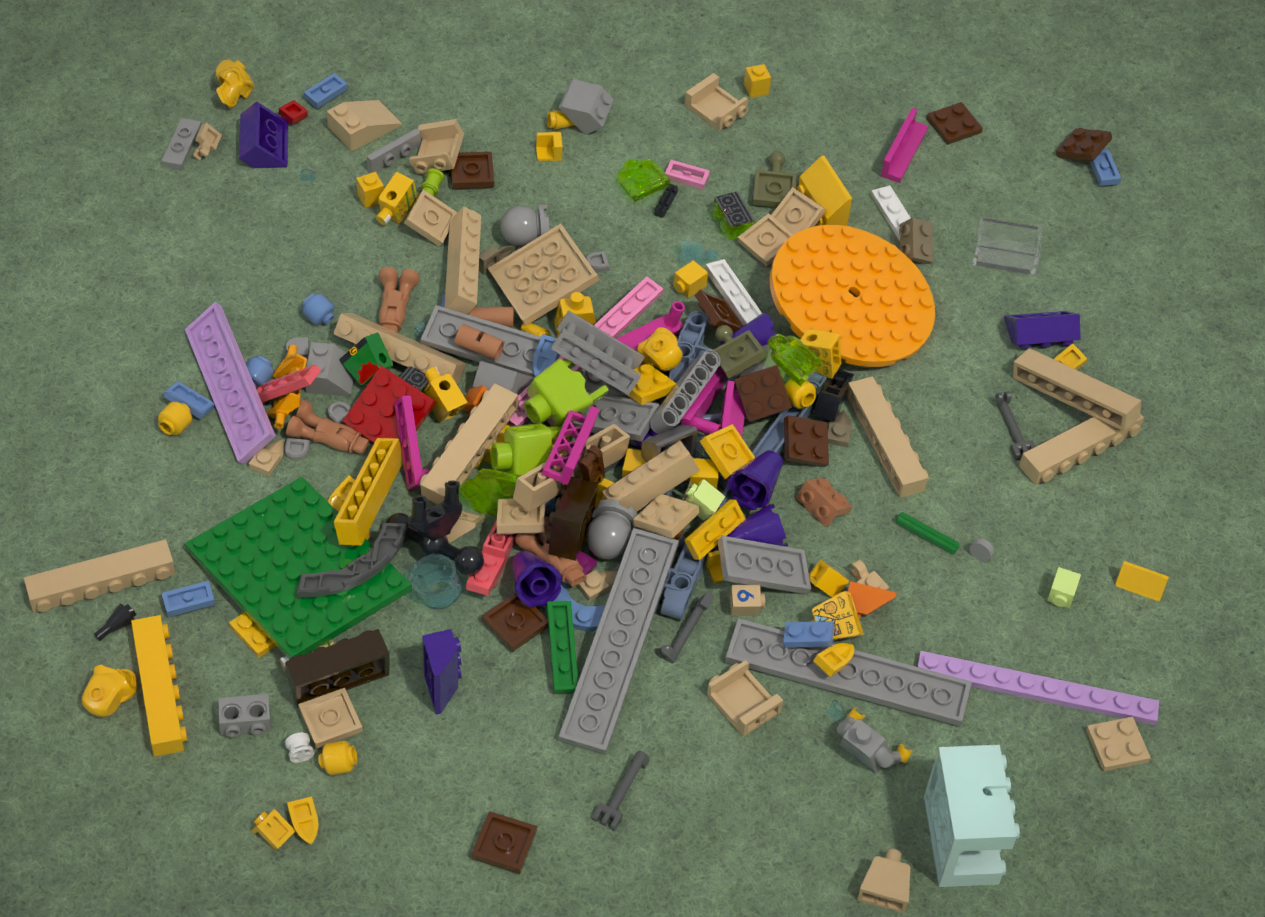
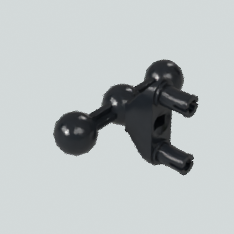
[386,480,484,576]

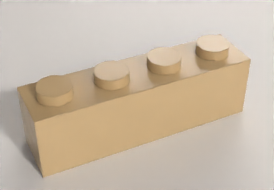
[602,441,700,512]

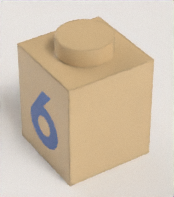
[729,585,765,616]

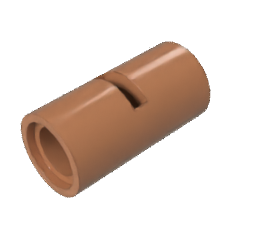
[469,307,513,328]
[455,324,505,361]

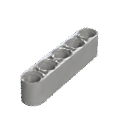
[650,350,721,434]

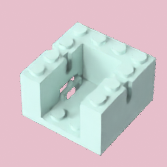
[924,745,1020,887]

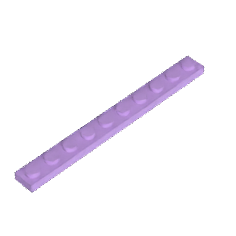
[917,651,1159,725]

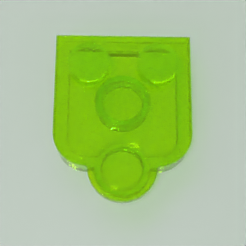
[617,159,671,202]
[768,334,824,386]
[461,469,522,516]

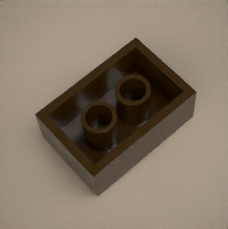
[546,476,599,561]

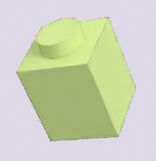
[685,479,725,521]
[1047,567,1081,608]

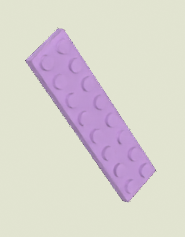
[185,302,276,464]

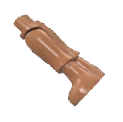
[378,267,420,333]
[286,399,370,455]
[515,517,587,587]

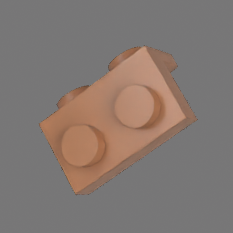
[796,478,853,527]

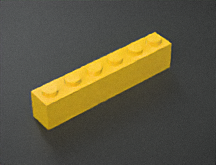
[334,438,403,546]
[131,615,188,757]

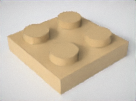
[771,187,826,234]
[404,190,457,246]
[738,213,794,267]
[633,494,700,539]
[497,499,545,534]
[298,688,363,749]
[1086,717,1151,772]

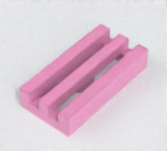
[664,160,710,190]

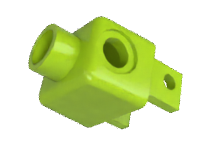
[523,359,609,427]
[490,423,573,484]

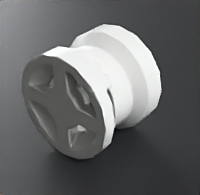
[285,732,314,763]

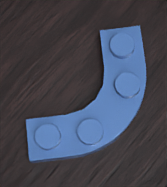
[554,580,606,631]

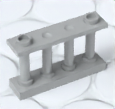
[551,310,645,395]

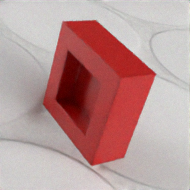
[278,100,308,125]

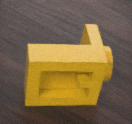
[251,809,295,850]

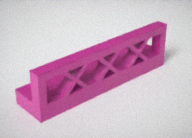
[881,108,928,183]
[718,381,745,471]
[541,406,600,485]

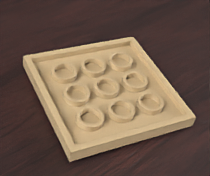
[488,224,600,326]

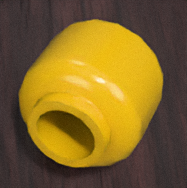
[785,376,816,409]
[158,401,192,435]
[318,741,358,776]

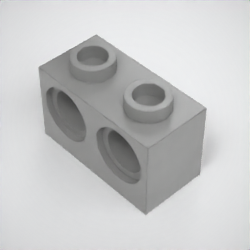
[218,694,271,737]

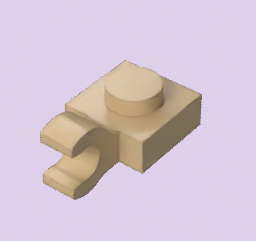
[193,122,222,161]
[850,560,889,590]

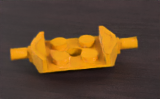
[266,345,307,429]

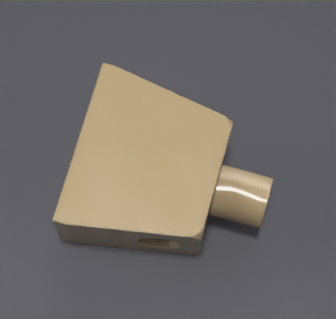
[857,849,910,913]

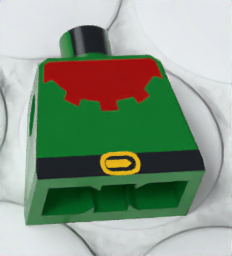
[339,332,393,386]

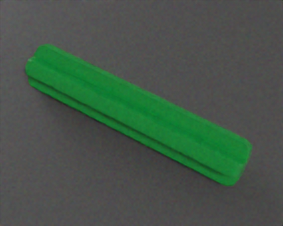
[896,512,960,554]

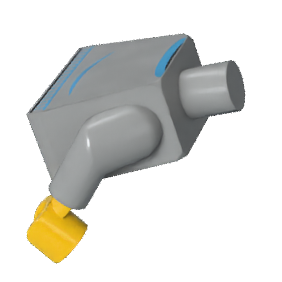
[837,707,913,773]

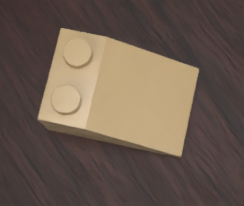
[327,100,402,152]

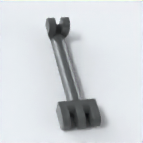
[995,391,1035,460]
[657,592,714,663]
[592,751,649,830]

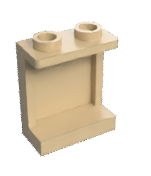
[684,73,748,131]
[409,119,464,174]
[707,660,783,737]

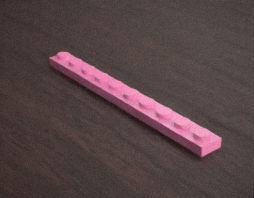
[507,276,663,427]

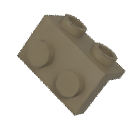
[899,218,934,264]

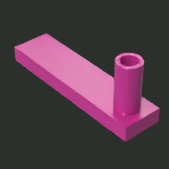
[616,301,685,352]
[681,367,725,435]
[394,395,431,491]

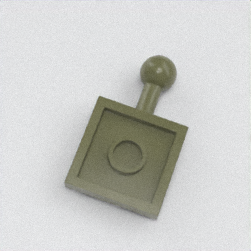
[753,151,797,208]
[714,325,768,379]

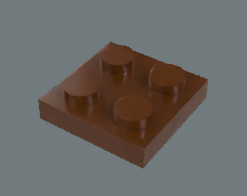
[926,102,983,145]
[1056,128,1113,161]
[451,151,494,189]
[695,289,743,333]
[734,364,792,422]
[784,415,829,467]
[482,593,548,652]
[472,811,537,874]

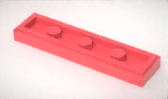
[256,365,321,403]

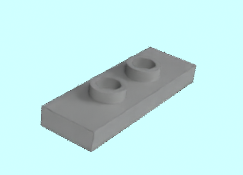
[161,118,202,170]
[367,129,421,173]

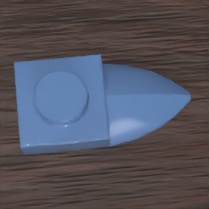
[533,334,560,377]

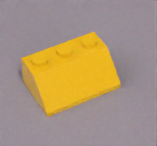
[797,156,852,226]

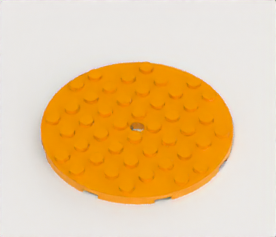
[769,225,935,367]

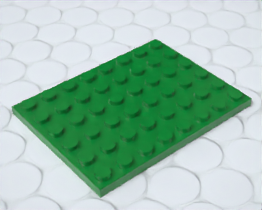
[184,477,412,660]

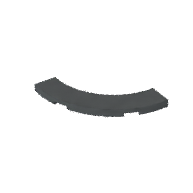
[298,523,407,598]

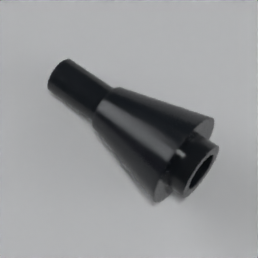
[94,603,137,641]

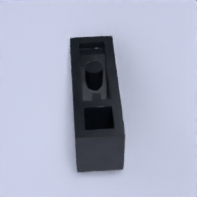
[813,369,854,422]

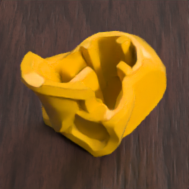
[215,59,254,109]
[638,328,683,371]
[81,664,137,717]

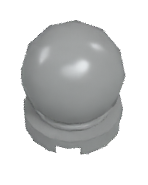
[500,204,549,248]
[586,499,638,560]

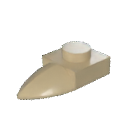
[249,439,284,476]
[577,570,618,601]

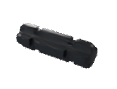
[654,184,678,218]

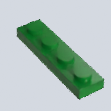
[546,601,578,694]

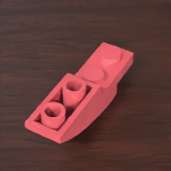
[466,520,517,596]

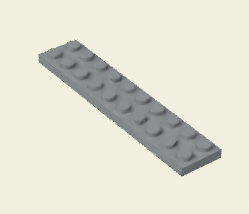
[421,305,632,399]
[559,528,679,754]
[725,618,972,727]

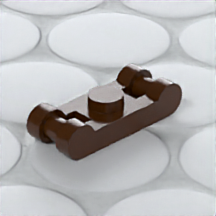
[577,445,605,483]

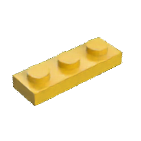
[684,499,745,560]

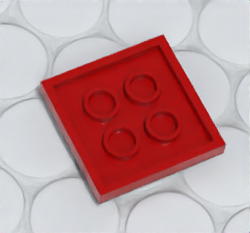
[342,366,437,446]

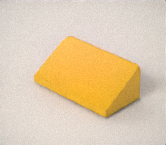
[1115,561,1169,601]

